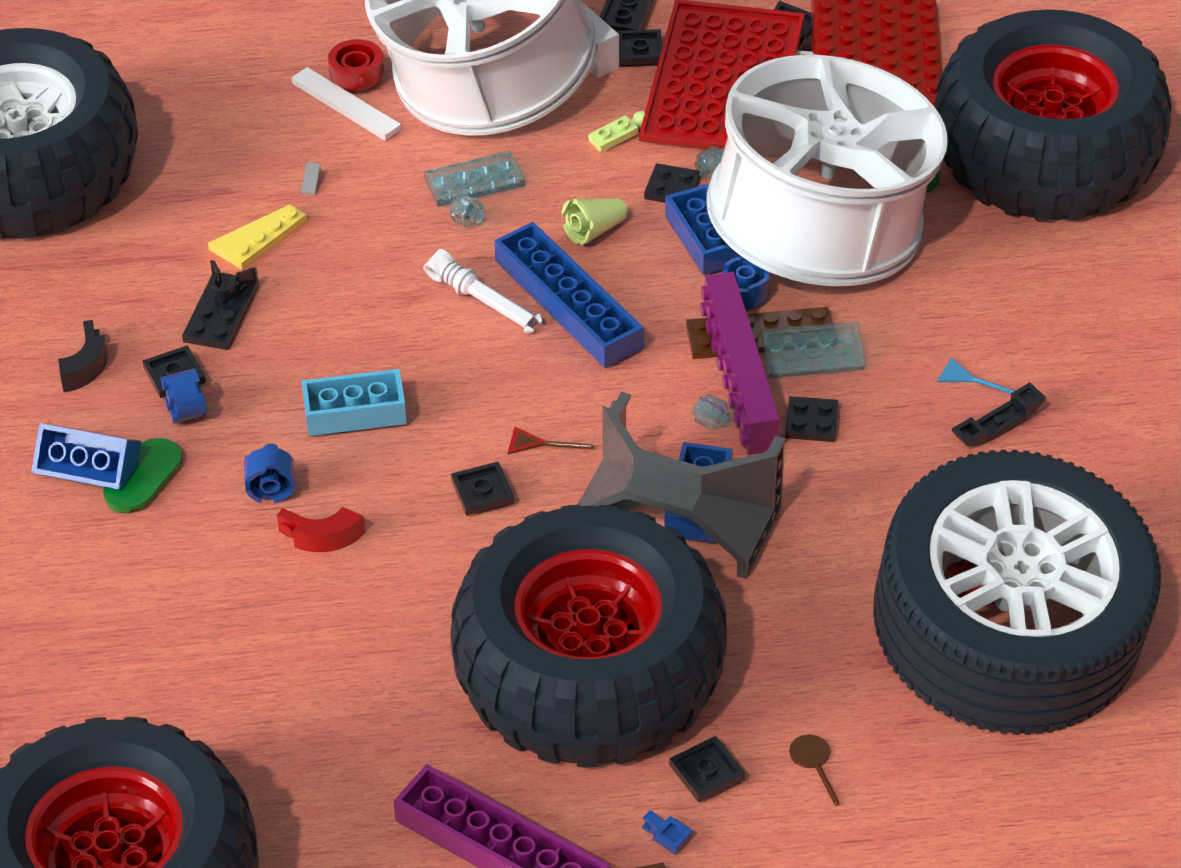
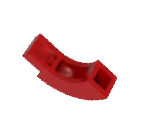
[277,507,365,552]

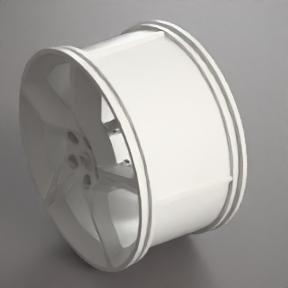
[365,0,596,135]
[706,55,947,286]

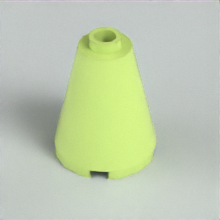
[562,198,628,245]

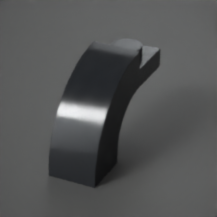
[58,320,108,393]

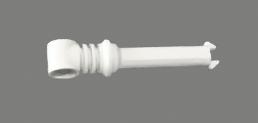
[423,249,542,333]

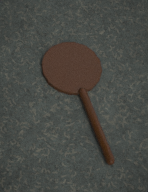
[789,734,839,806]

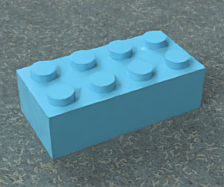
[301,369,407,436]

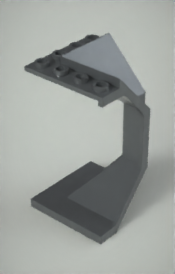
[577,392,785,579]

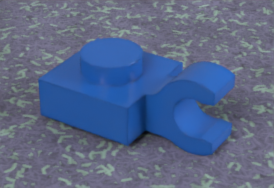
[642,810,692,854]

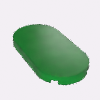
[103,438,182,513]

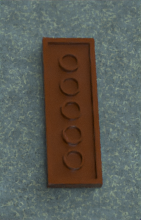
[686,307,836,359]

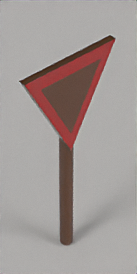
[508,427,594,454]

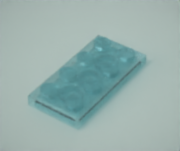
[424,151,525,207]
[762,322,865,378]

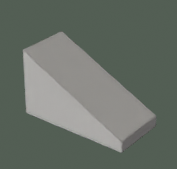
[301,162,321,195]

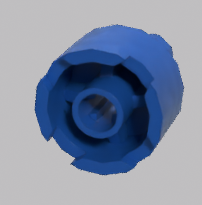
[722,256,769,312]
[160,368,207,424]
[244,444,295,503]

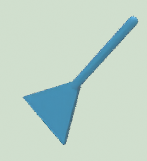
[937,358,1015,394]

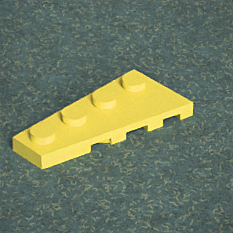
[208,205,307,270]

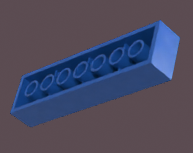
[494,222,644,368]

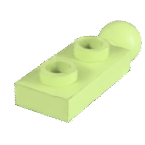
[588,111,649,153]

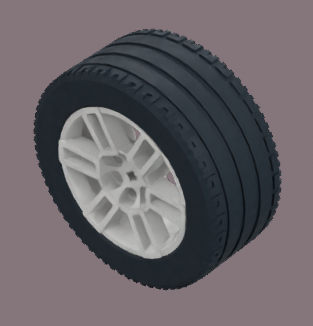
[873,449,1161,735]

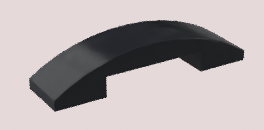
[952,382,1046,447]

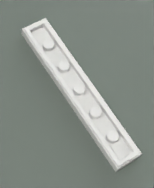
[291,67,401,141]

